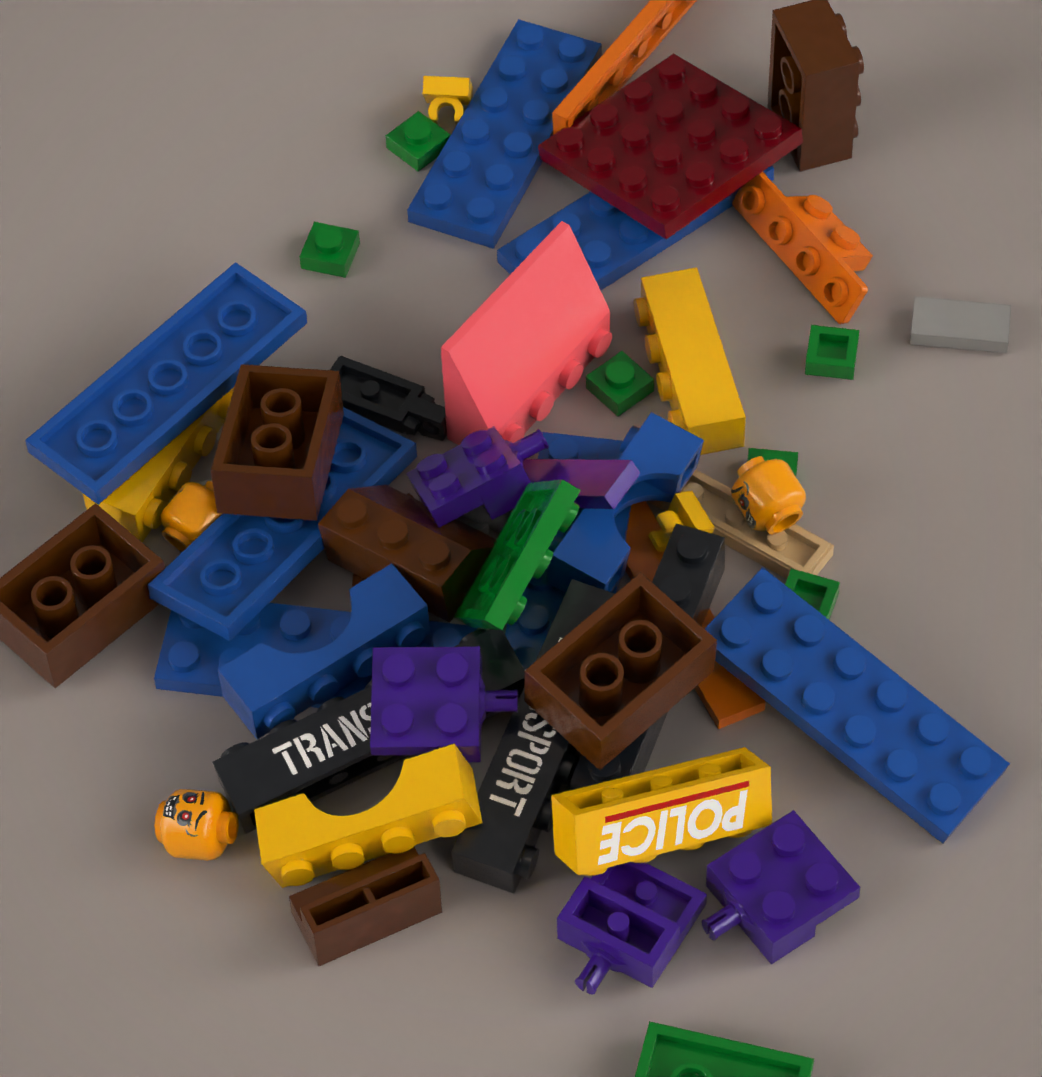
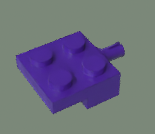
[406,427,549,528]
[370,646,518,762]
[701,810,861,965]
[557,862,707,995]

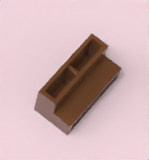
[289,847,442,966]

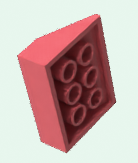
[441,221,612,445]

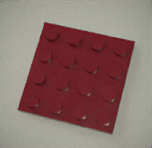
[538,53,803,240]

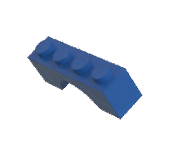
[546,412,704,593]
[217,563,430,740]

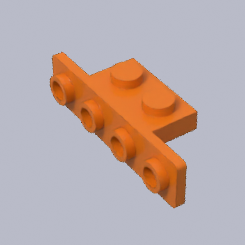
[732,172,873,324]

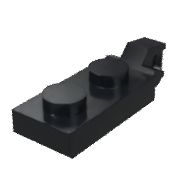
[330,356,447,441]

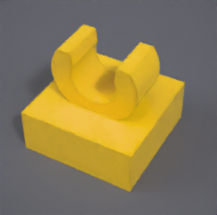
[422,76,473,125]
[648,491,715,552]

